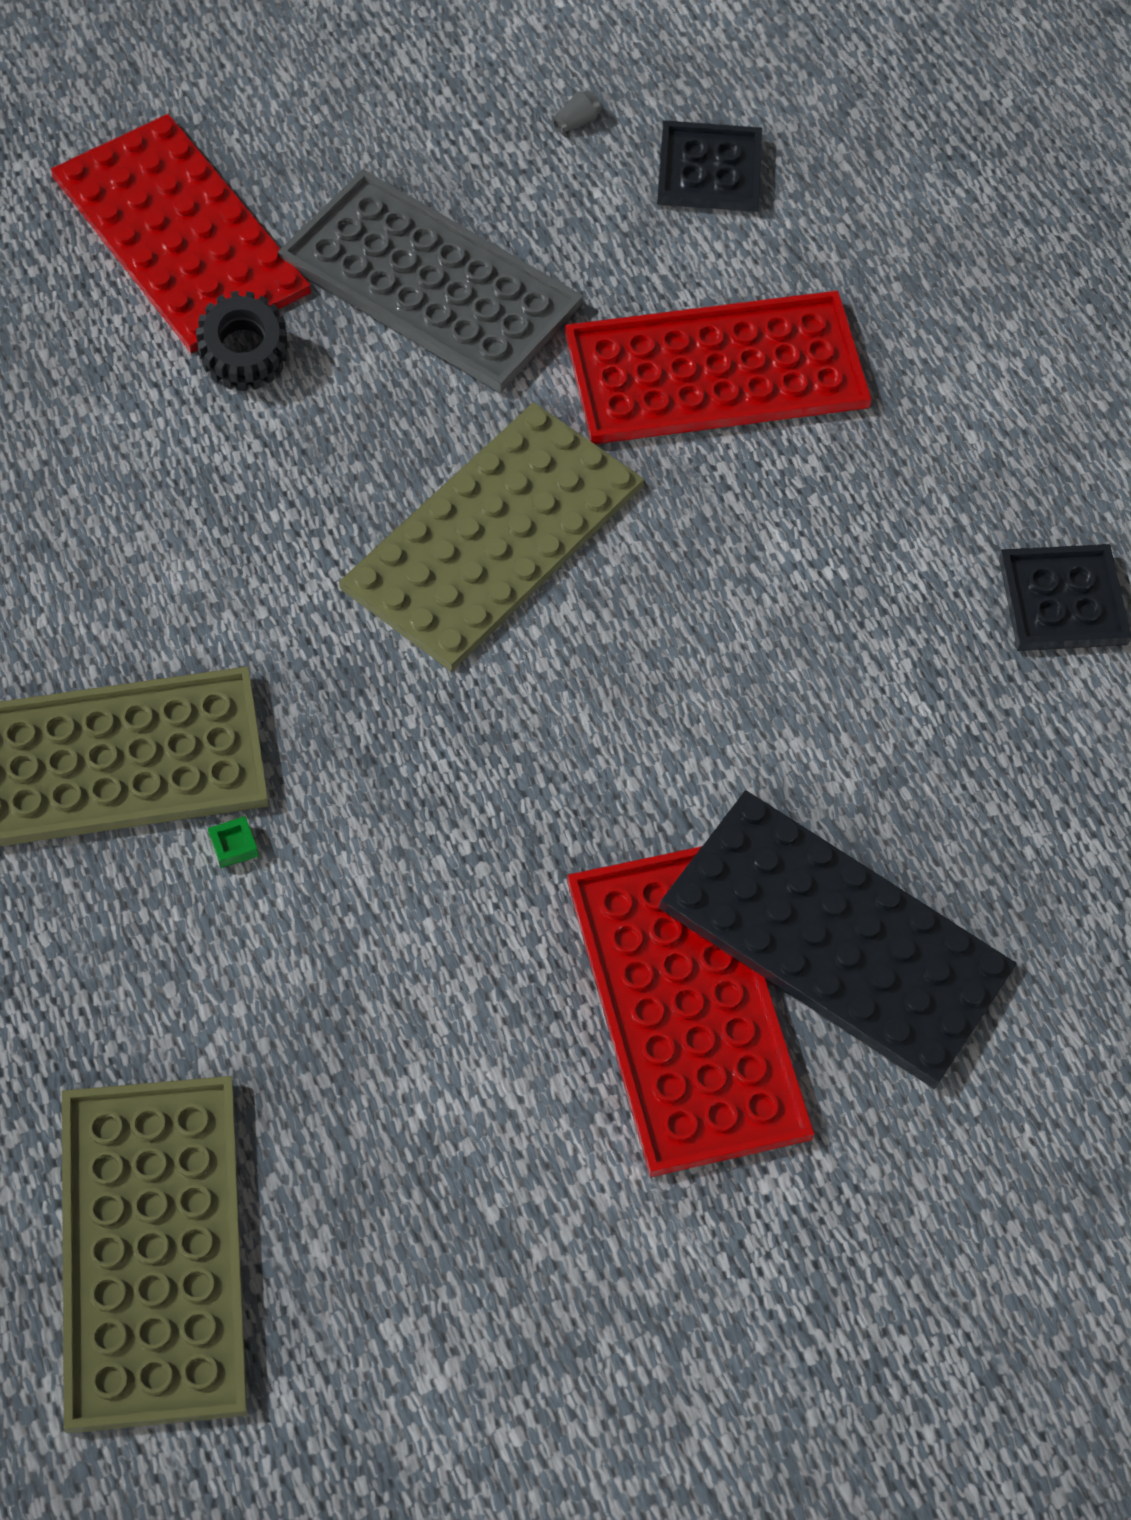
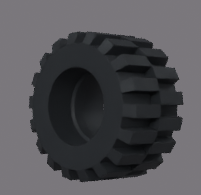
[196,291,288,391]

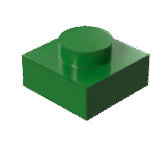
[207,816,259,869]

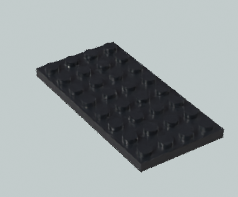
[658,790,1017,1089]

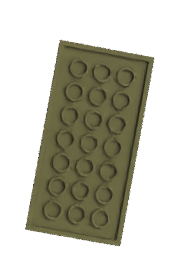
[339,402,644,672]
[0,666,269,846]
[62,1076,248,1434]

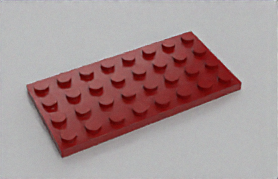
[51,114,311,354]
[565,290,872,444]
[567,846,814,1178]

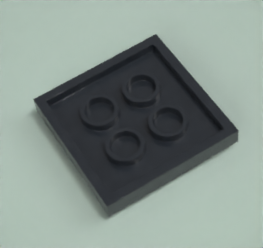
[657,120,762,212]
[999,544,1131,651]

